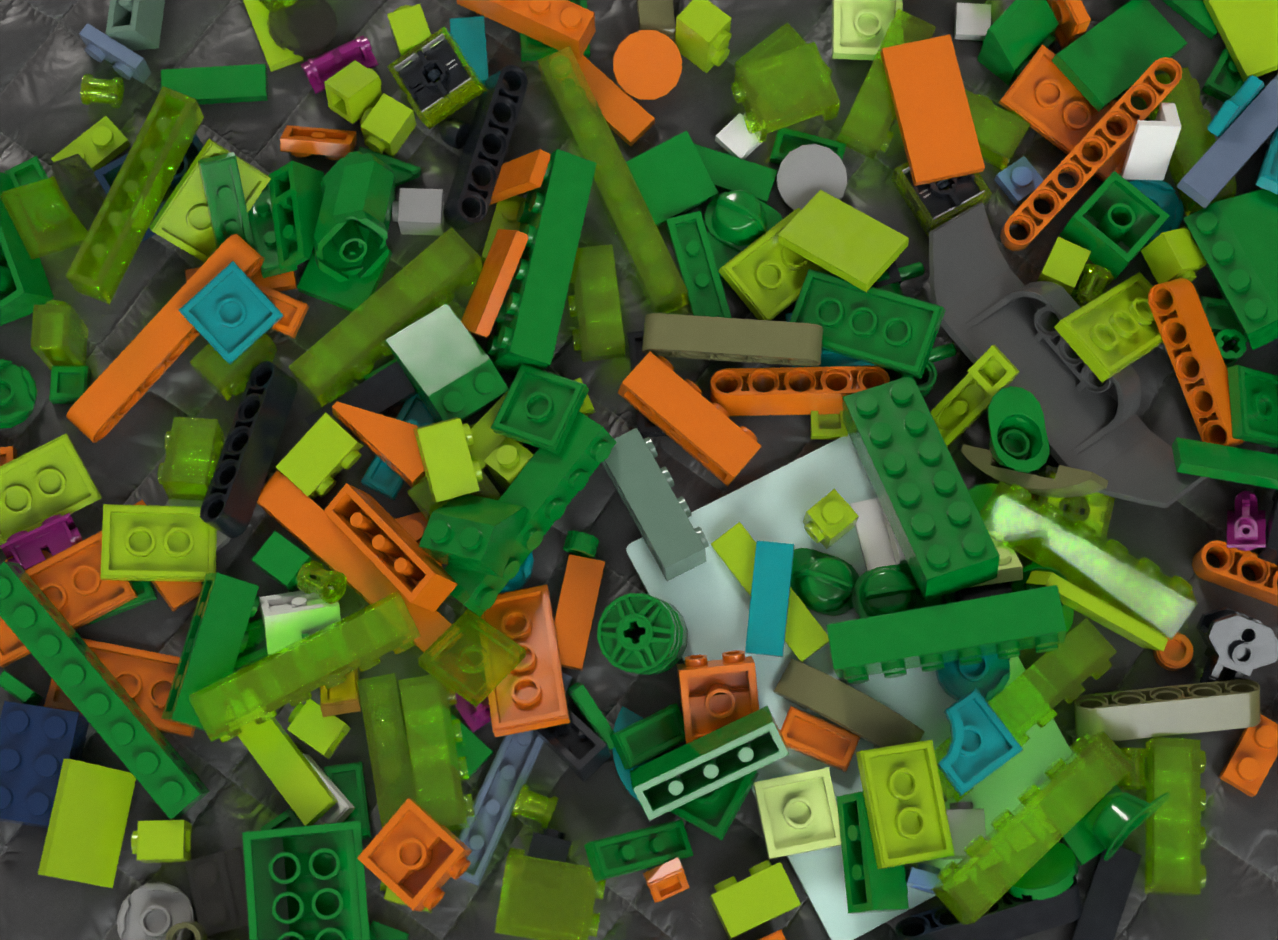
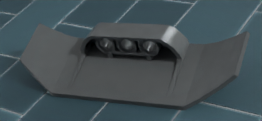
[929,203,1207,508]

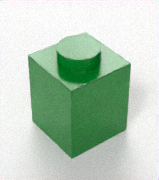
[252,531,315,592]

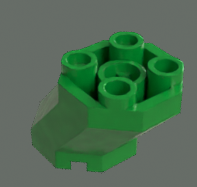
[314,151,395,282]

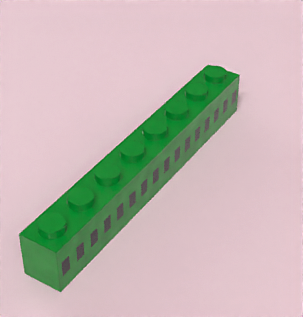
[0,561,210,820]

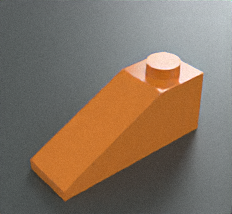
[332,402,425,488]

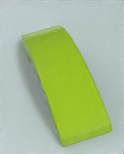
[930,345,1020,447]

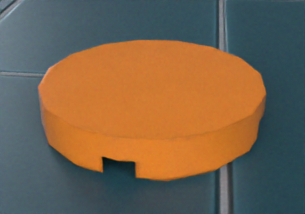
[613,30,682,100]

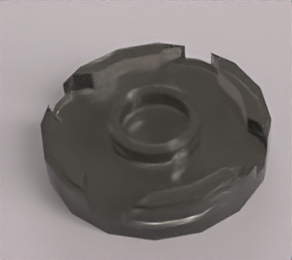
[267,0,338,56]

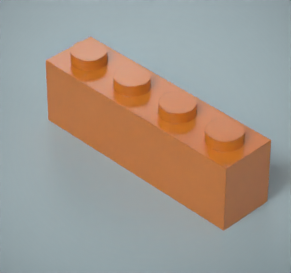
[456,0,596,60]
[617,352,761,486]
[323,483,458,612]

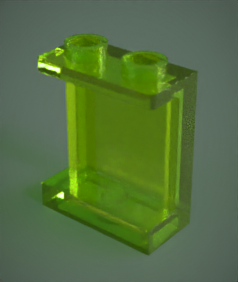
[731,41,841,143]
[494,847,606,940]

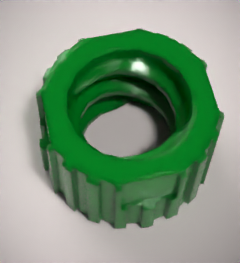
[563,530,599,558]

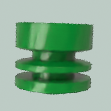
[597,593,688,675]

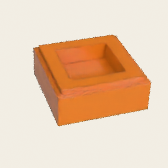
[643,857,689,903]

